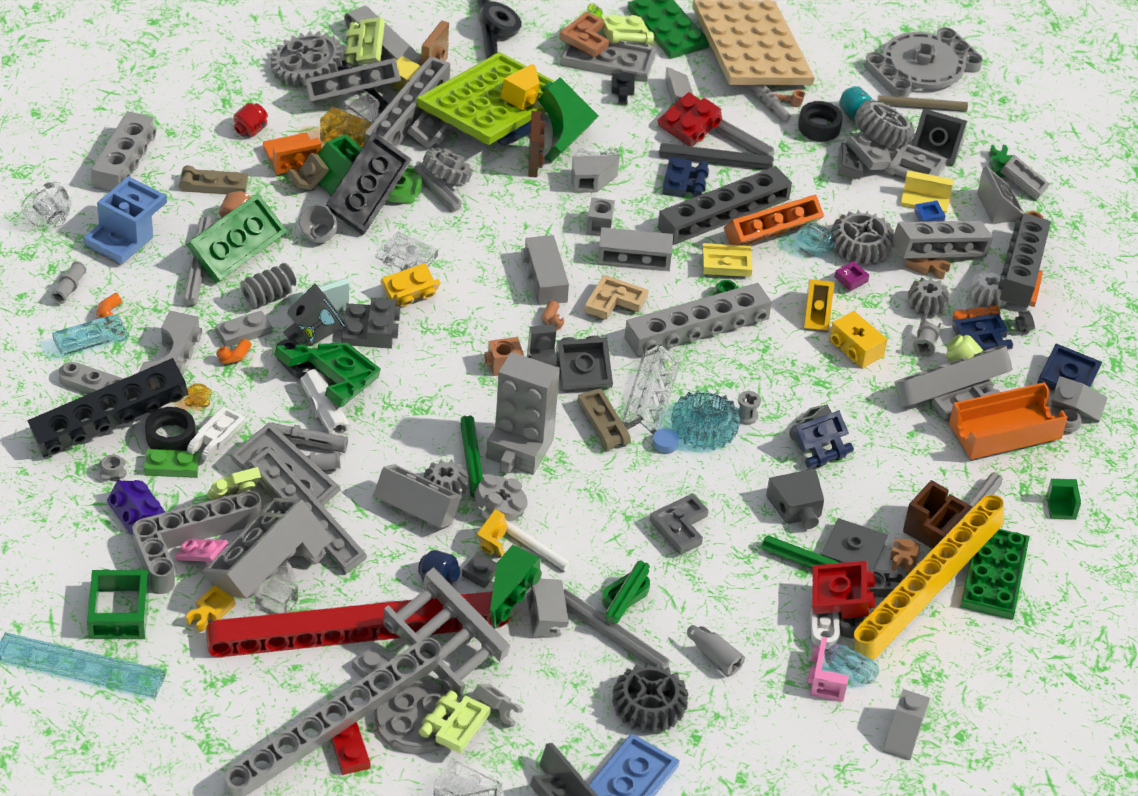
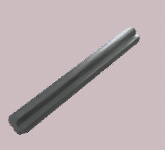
[659,143,774,169]

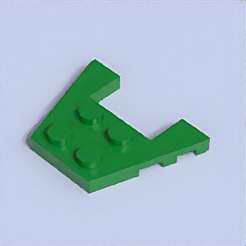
[274,343,381,408]

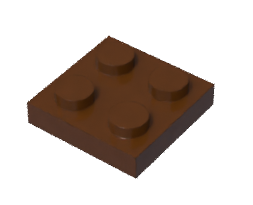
[528,111,545,177]

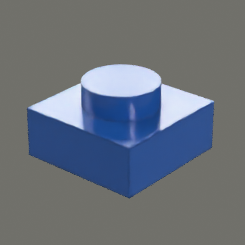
[914,200,946,222]

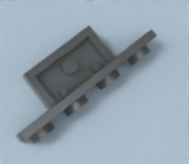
[530,743,598,796]

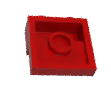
[657,92,723,147]
[812,560,875,619]

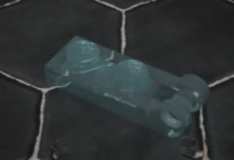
[52,315,129,356]

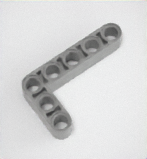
[133,491,261,594]

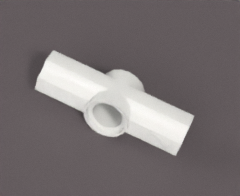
[301,369,350,436]

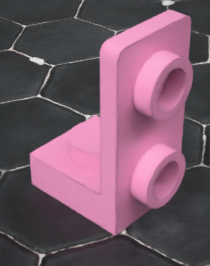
[174,539,228,565]
[807,637,849,702]

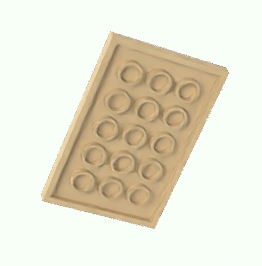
[692,0,815,85]

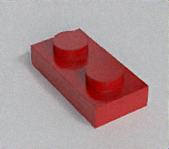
[331,722,370,775]

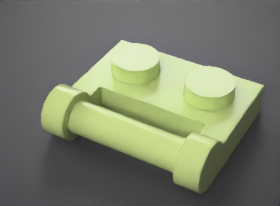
[600,15,654,45]

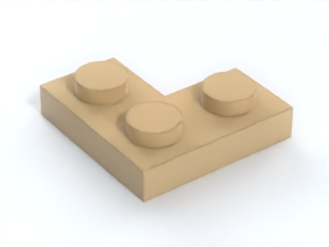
[584,275,649,320]

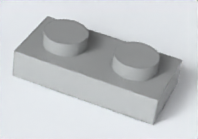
[215,310,272,347]

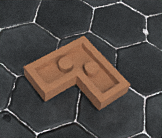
[559,11,609,57]

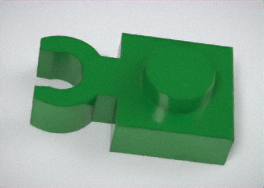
[989,145,1013,178]

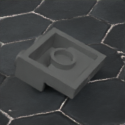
[342,298,401,349]
[555,335,613,391]

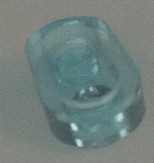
[825,644,879,684]

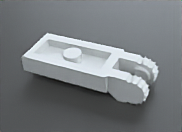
[187,406,246,461]

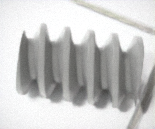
[240,263,296,308]

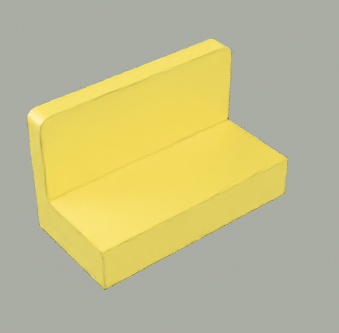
[901,171,954,214]

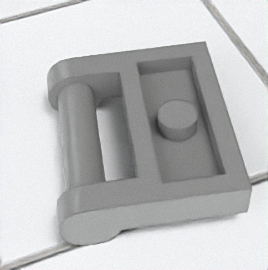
[888,144,947,178]

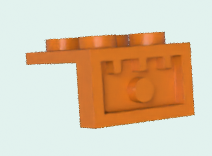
[263,133,321,175]

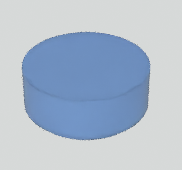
[653,428,679,453]

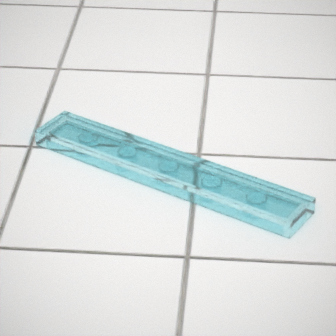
[0,632,166,698]

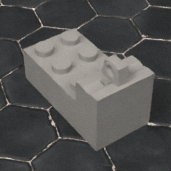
[486,352,560,475]
[201,498,333,599]

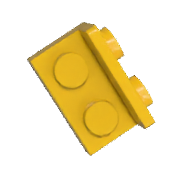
[380,263,441,307]

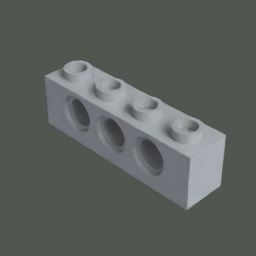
[305,58,402,102]
[91,111,157,191]
[891,221,993,258]

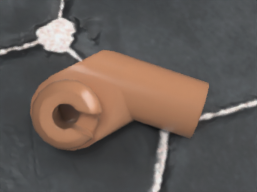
[542,300,565,331]

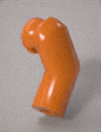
[96,293,122,323]
[216,339,252,364]

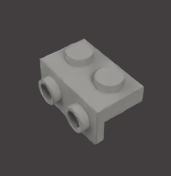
[407,110,453,149]

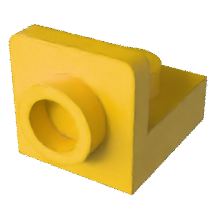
[477,509,508,557]

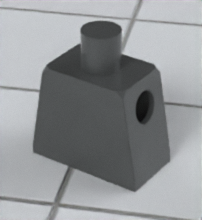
[766,468,824,529]

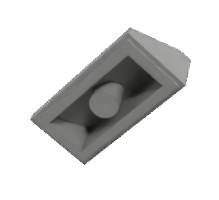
[665,67,693,105]

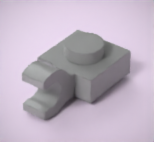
[473,684,523,725]

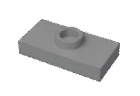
[1000,155,1050,200]

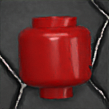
[233,103,268,137]

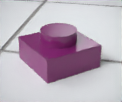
[834,261,870,291]

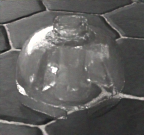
[21,181,71,229]

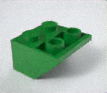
[318,134,362,196]

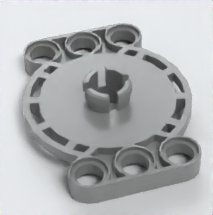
[865,27,983,97]

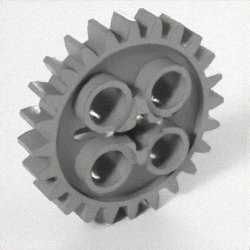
[270,31,344,86]

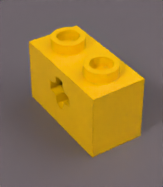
[829,311,888,369]

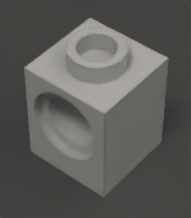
[586,197,615,236]

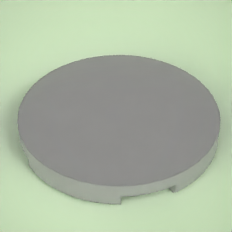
[375,680,458,754]

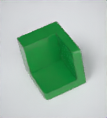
[1046,479,1081,520]

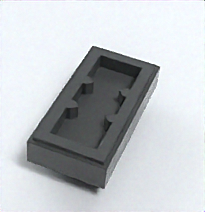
[838,142,863,180]

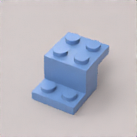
[83,176,167,264]

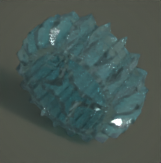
[671,389,740,450]

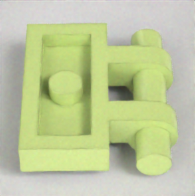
[344,17,385,66]
[207,467,261,501]
[419,691,490,754]

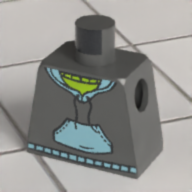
[283,283,347,344]

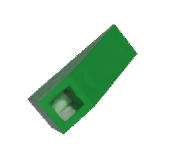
[490,544,542,629]

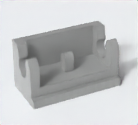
[526,578,569,638]

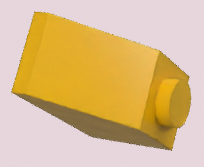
[500,64,539,110]
[804,279,834,331]

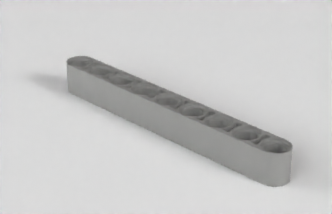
[225,638,441,796]

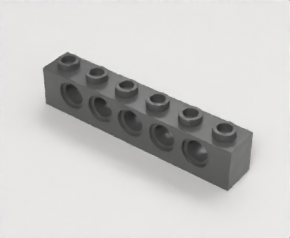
[657,166,792,245]
[997,213,1051,308]

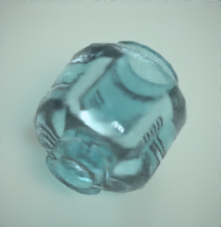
[796,222,833,257]

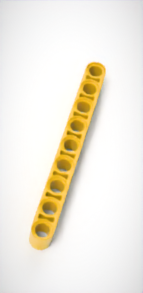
[854,495,1004,661]

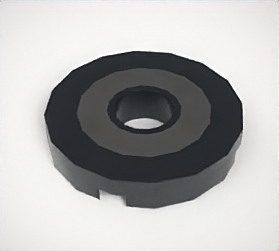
[479,1,522,37]

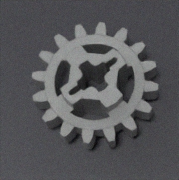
[422,148,473,185]

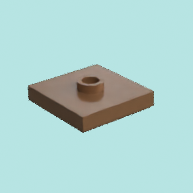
[421,20,449,66]

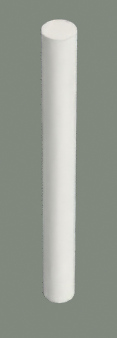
[482,508,571,571]

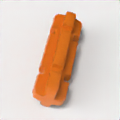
[952,305,1000,320]

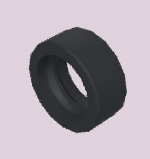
[798,101,843,142]
[145,407,196,451]

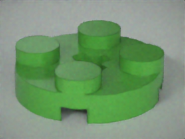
[386,166,422,204]

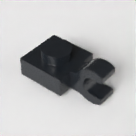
[611,73,635,104]

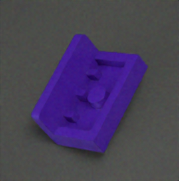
[107,480,166,534]

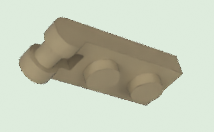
[179,165,248,195]
[577,388,631,451]

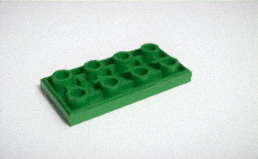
[960,529,1030,620]

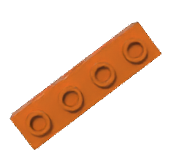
[723,194,824,245]

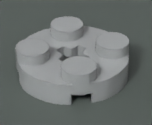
[475,474,528,521]

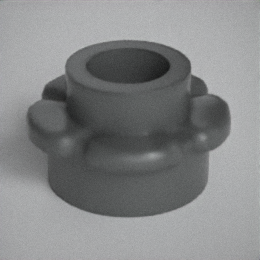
[1015,310,1035,334]

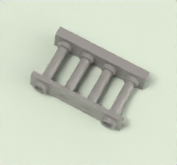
[383,567,510,697]

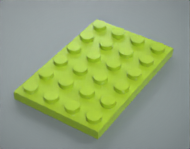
[416,52,555,145]

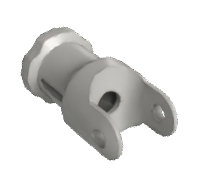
[913,315,942,356]

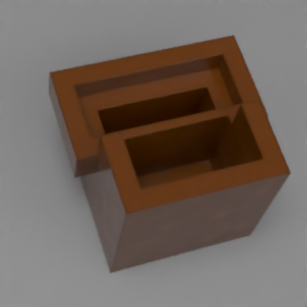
[903,480,973,549]

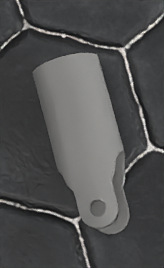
[687,625,745,676]

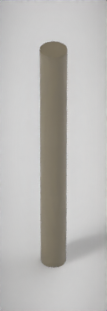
[877,95,968,111]

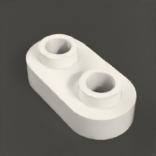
[810,607,840,649]

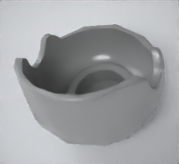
[299,204,338,243]

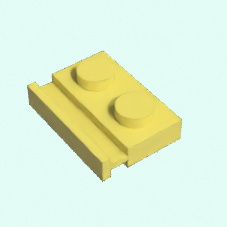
[702,243,752,277]

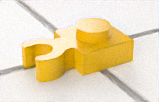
[186,585,236,632]

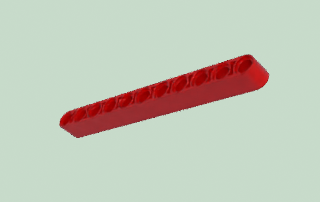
[206,591,510,657]

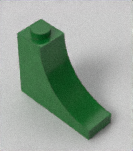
[538,77,599,163]

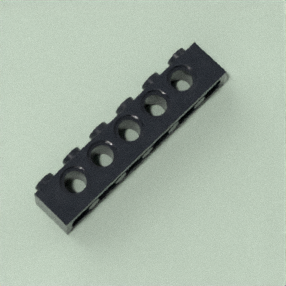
[27,358,189,458]

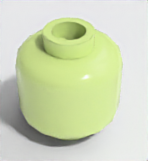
[946,334,983,362]

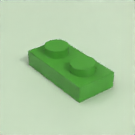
[144,449,200,478]

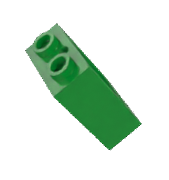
[87,569,149,639]

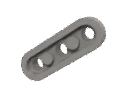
[59,362,123,394]

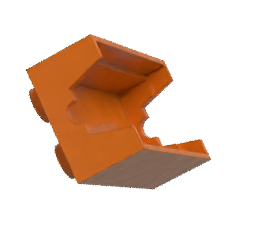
[949,382,1068,460]

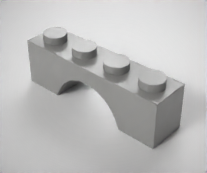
[139,311,202,390]

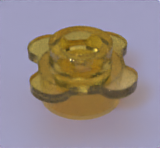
[184,383,212,408]

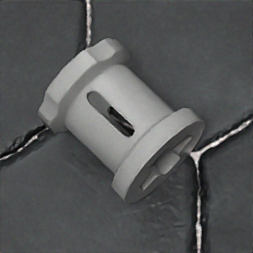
[735,391,761,425]

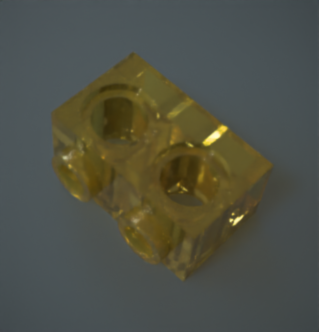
[320,106,372,148]

